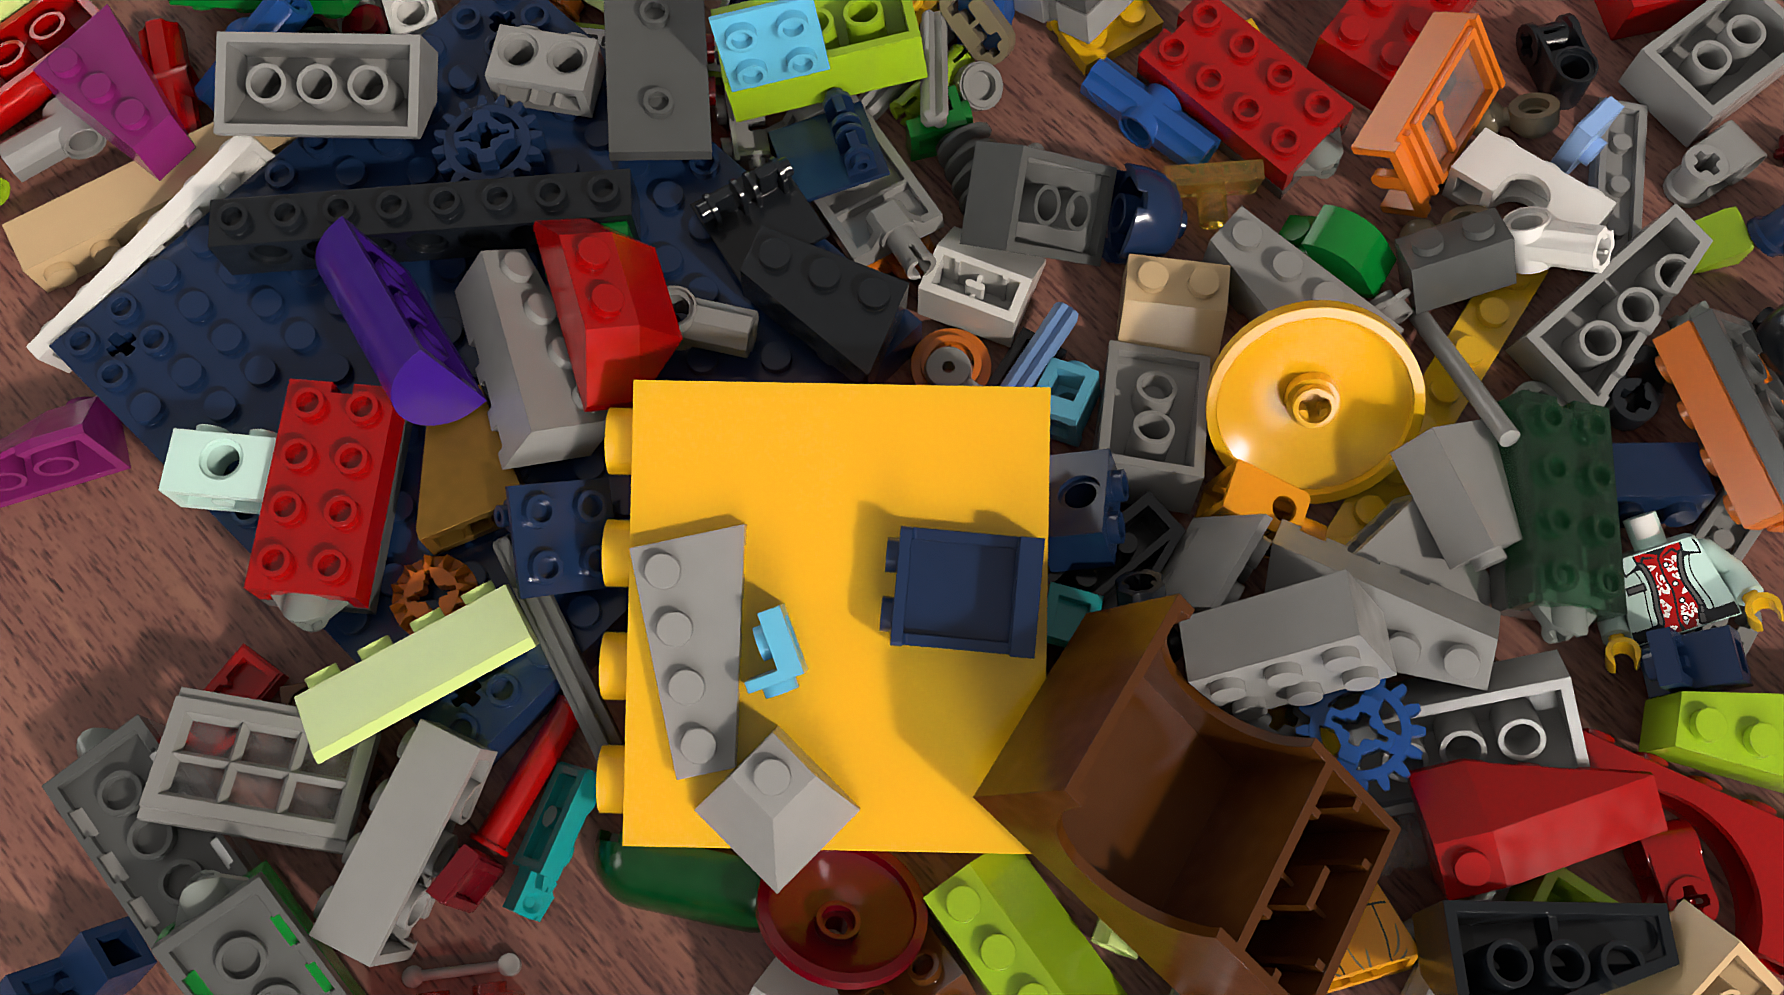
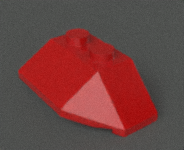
[533,218,683,412]

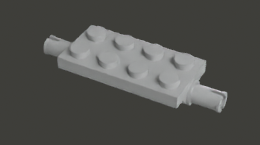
[766,95,944,280]

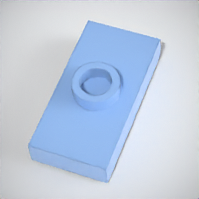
[1550,96,1624,175]

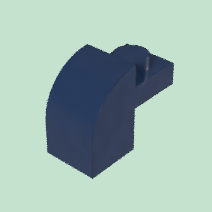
[1640,625,1754,699]
[0,916,157,995]

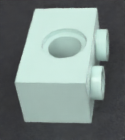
[158,424,278,514]

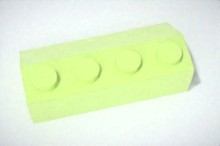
[294,580,539,764]

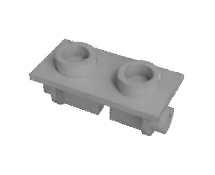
[715,78,772,171]

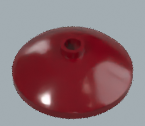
[755,850,928,990]

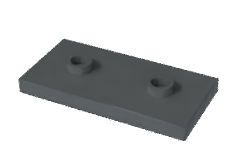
[604,0,712,161]

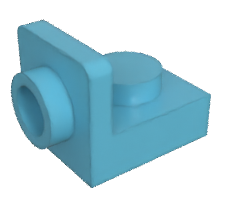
[744,604,808,699]

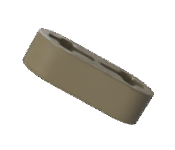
[939,0,1016,65]

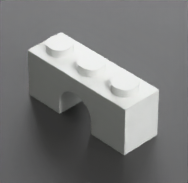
[1442,127,1617,271]

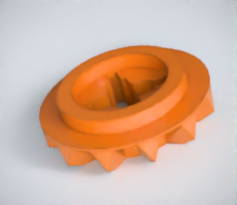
[911,328,992,386]
[389,554,479,635]

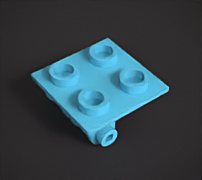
[708,0,830,92]

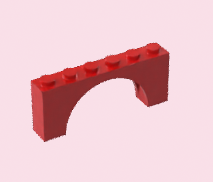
[1582,728,1784,980]

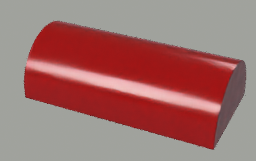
[0,0,100,136]

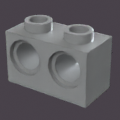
[484,24,606,118]

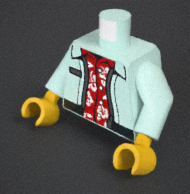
[1595,510,1784,673]

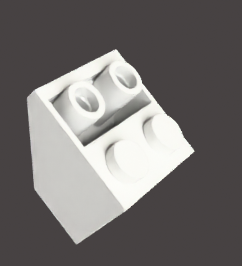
[918,226,1046,347]

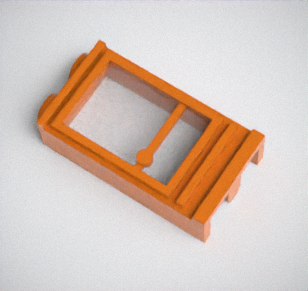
[1351,12,1506,218]

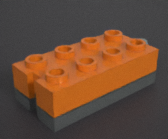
[1652,300,1784,533]

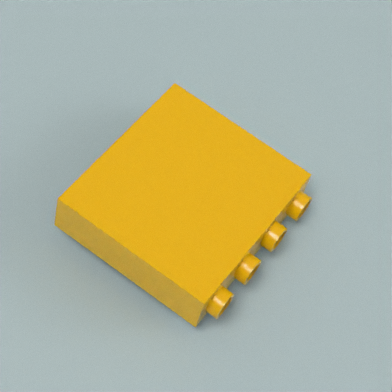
[596,380,1051,854]

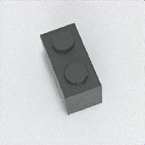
[1394,207,1516,315]

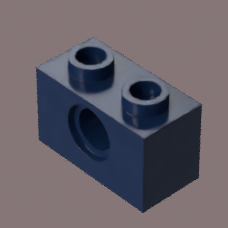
[1048,448,1129,572]

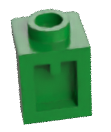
[906,84,973,162]

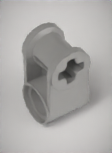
[1663,120,1767,208]

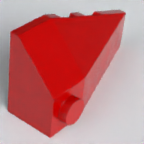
[1407,758,1668,900]

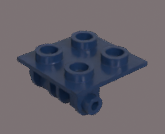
[768,88,890,202]
[494,477,614,599]

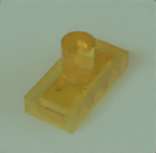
[1161,159,1265,229]

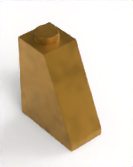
[416,385,525,556]

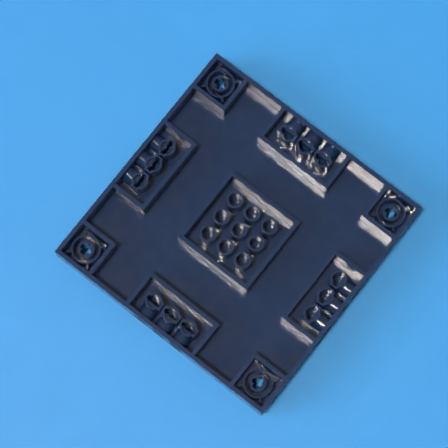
[49,0,922,767]

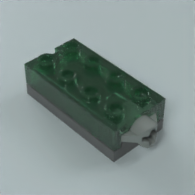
[1479,390,1628,644]

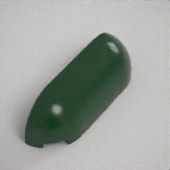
[594,829,761,933]

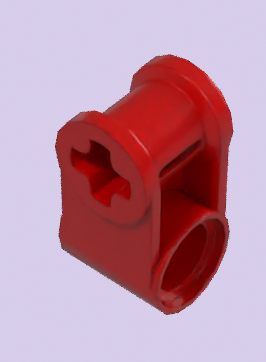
[1622,818,1720,921]

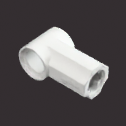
[1503,206,1615,274]

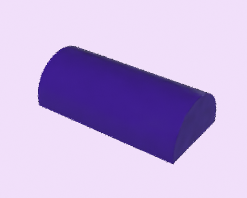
[315,216,487,426]

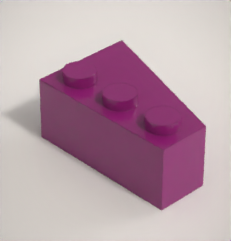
[33,4,196,181]

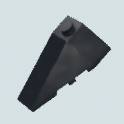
[1412,900,1680,995]

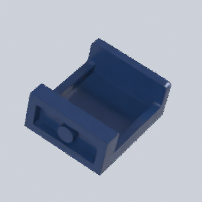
[879,526,1045,659]

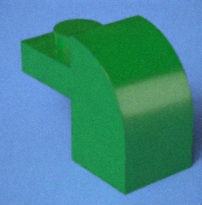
[1279,204,1397,299]

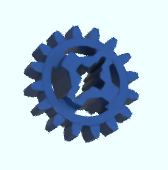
[1296,678,1426,792]

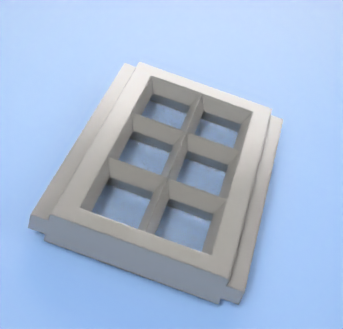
[136,687,382,855]

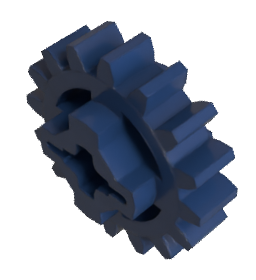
[432,94,547,182]

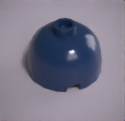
[1102,163,1188,265]

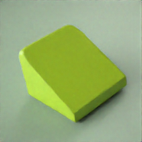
[1691,206,1754,274]

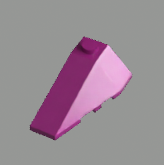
[0,396,131,508]

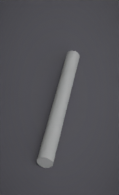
[1408,308,1520,447]

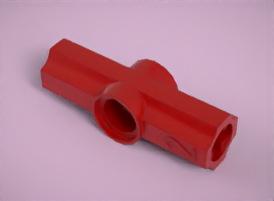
[138,18,204,134]

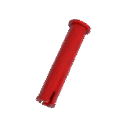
[468,694,579,858]

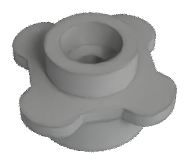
[1369,288,1413,325]

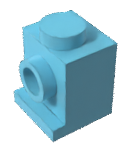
[1037,357,1101,448]

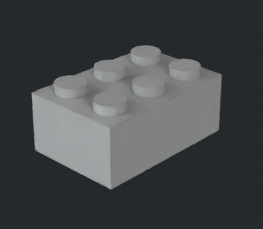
[1618,0,1784,148]
[1179,569,1397,720]

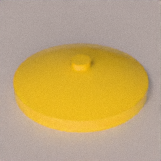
[1205,300,1426,504]

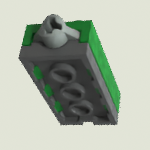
[150,860,366,995]

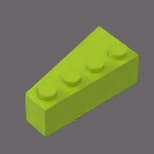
[1638,691,1784,794]

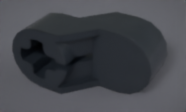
[1601,345,1666,432]

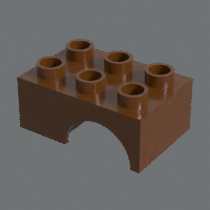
[973,593,1401,995]

